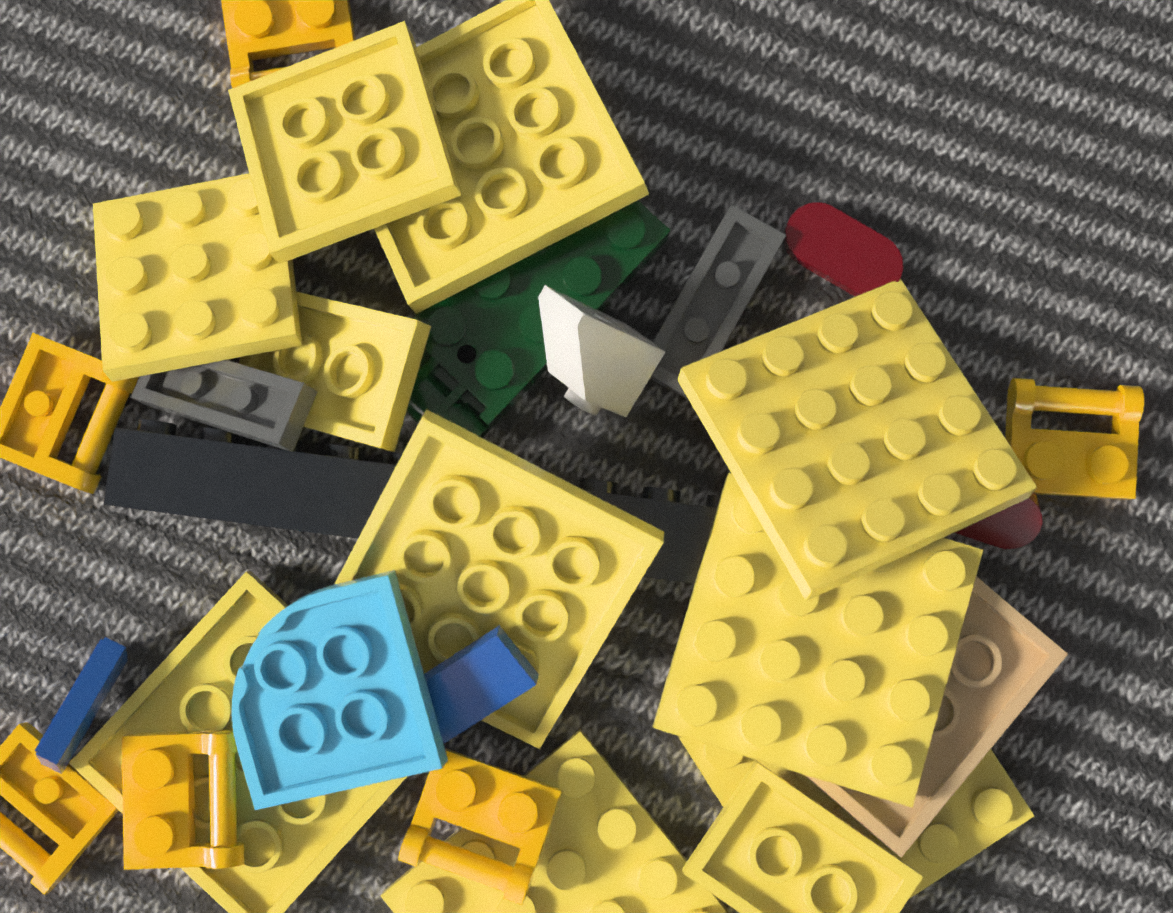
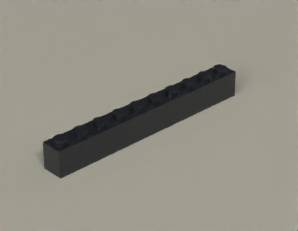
[103,419,721,584]

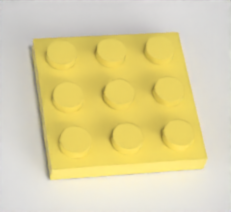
[228,21,461,264]
[93,173,302,382]

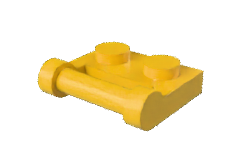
[221,0,355,88]
[0,333,139,494]
[1005,378,1144,500]
[0,722,118,895]
[122,730,244,870]
[398,748,563,906]

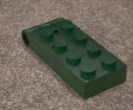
[406,200,671,438]

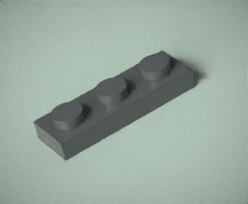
[650,204,786,400]
[131,360,317,452]

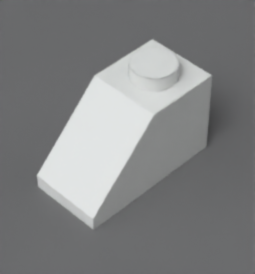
[538,286,665,417]

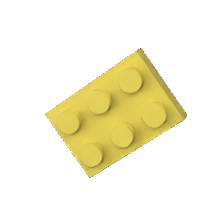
[239,292,431,452]
[682,760,923,913]

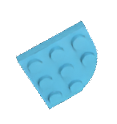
[231,570,448,810]

